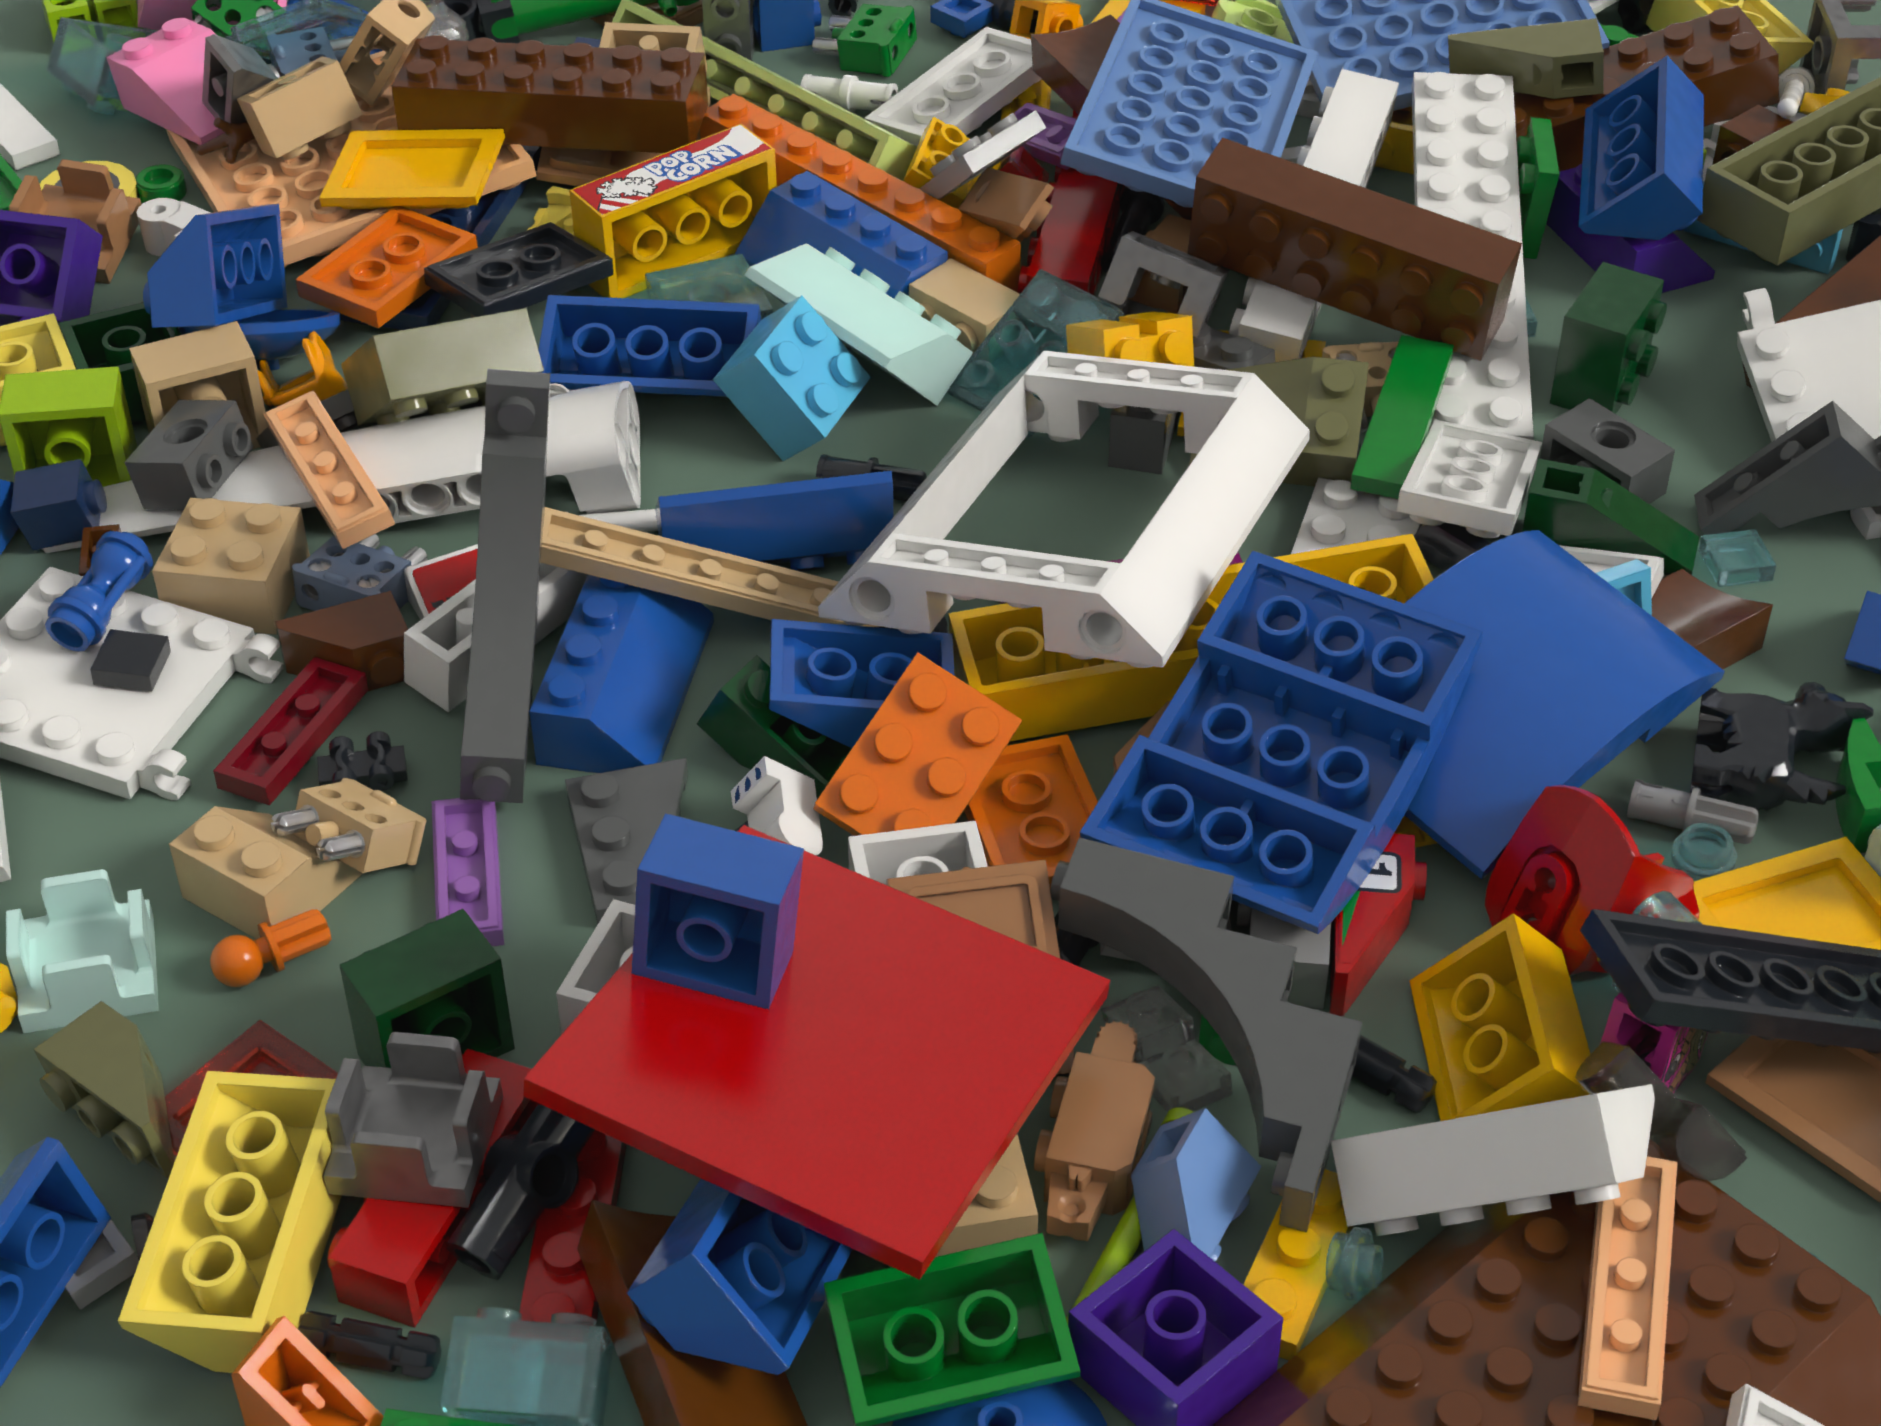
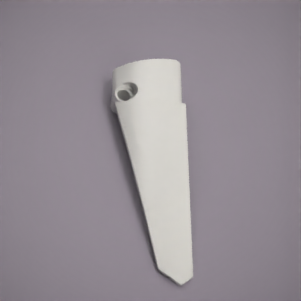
[42,381,641,553]

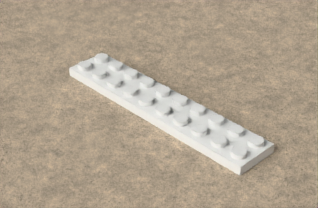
[1412,72,1534,440]

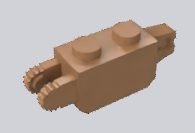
[1034,1020,1155,1241]

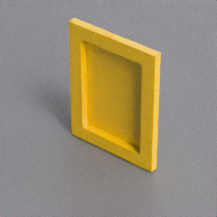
[319,129,505,209]
[1693,837,1881,950]

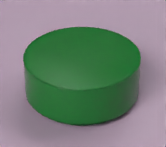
[135,164,187,203]

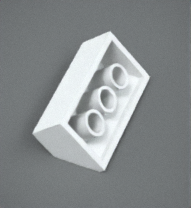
[1331,1084,1655,1236]

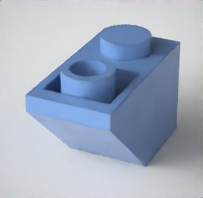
[1131,1108,1262,1262]

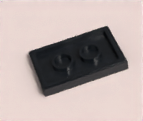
[424,222,614,317]

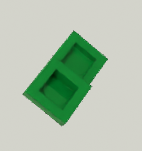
[1835,718,1881,853]

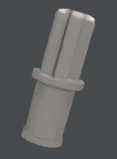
[1627,779,1759,844]

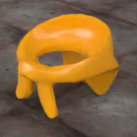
[257,331,348,407]

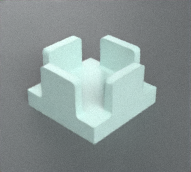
[6,869,159,1034]

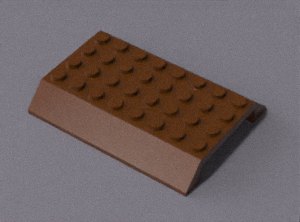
[1212,1139,1881,1426]

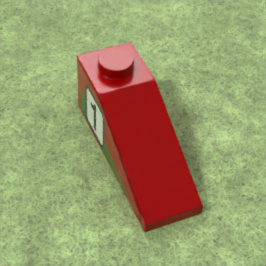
[1329,834,1427,1017]

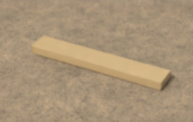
[540,507,879,627]

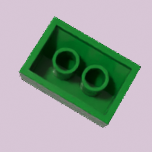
[824,1233,1080,1426]

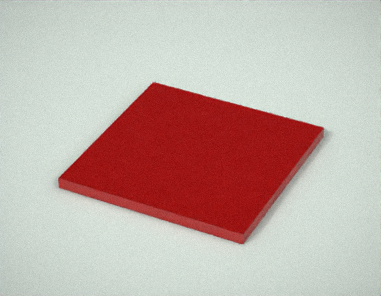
[523,825,1111,1280]

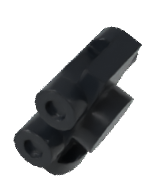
[317,731,408,791]

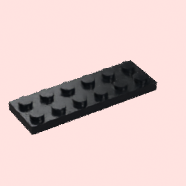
[1580,909,1881,1054]

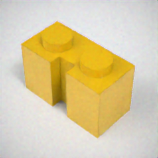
[1066,311,1194,367]

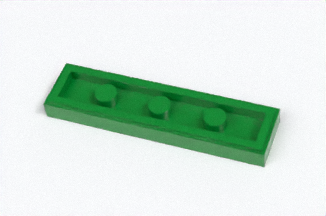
[1350,335,1454,499]

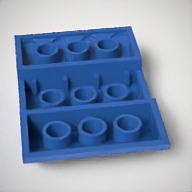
[1404,530,1725,879]
[1080,551,1483,934]

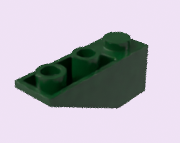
[1522,458,1700,575]
[697,655,852,799]

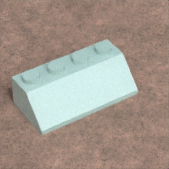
[744,243,973,406]

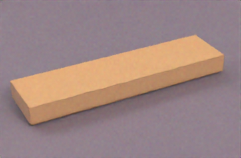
[263,391,395,549]
[1578,1157,1677,1420]

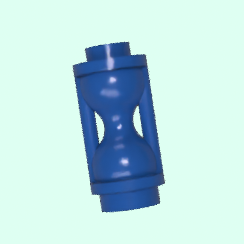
[45,531,154,652]

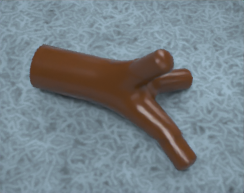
[196,117,255,164]

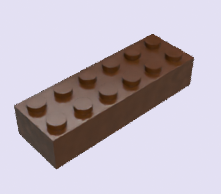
[1514,5,1779,172]
[391,35,708,153]
[1187,137,1522,361]

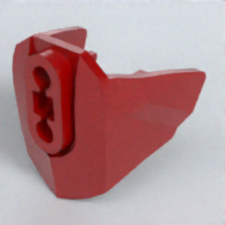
[1485,785,1700,975]

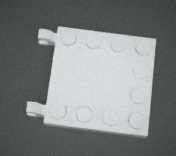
[1737,288,1881,442]
[0,567,284,800]

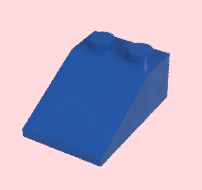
[769,619,955,748]

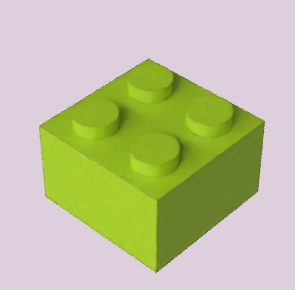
[0,366,138,487]

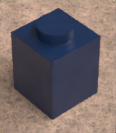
[10,459,107,550]

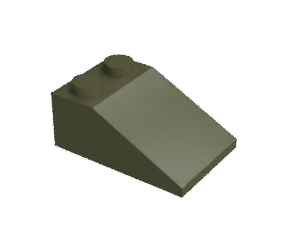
[1189,356,1369,487]

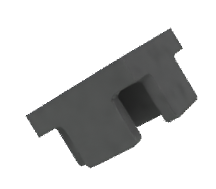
[323,1032,503,1208]

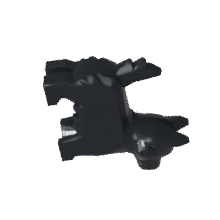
[1690,682,1874,811]

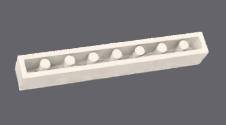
[1229,69,1399,362]

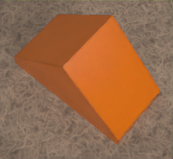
[231,1316,384,1426]

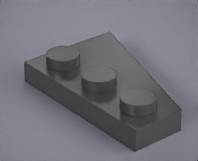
[565,758,688,925]

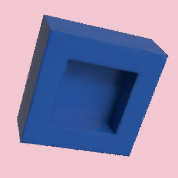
[930,0,994,38]

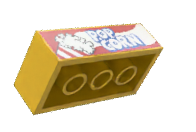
[569,124,777,298]

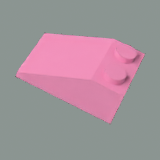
[106,18,224,145]

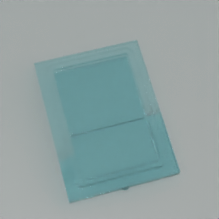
[225,0,367,59]

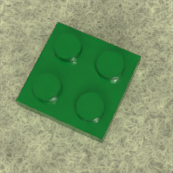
[1516,117,1559,259]

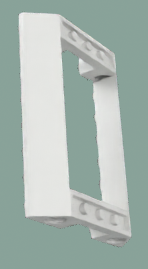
[818,351,1310,668]

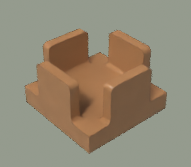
[9,159,142,284]

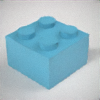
[713,295,871,461]

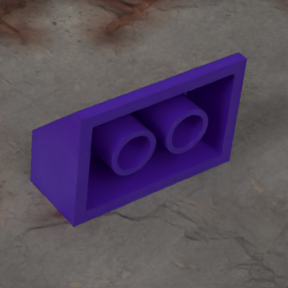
[1546,164,1715,293]

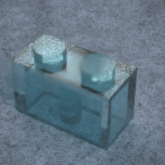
[440,1307,614,1426]

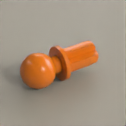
[210,909,331,987]

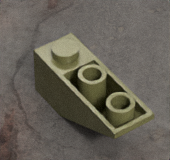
[1448,18,1604,99]
[33,1001,174,1178]

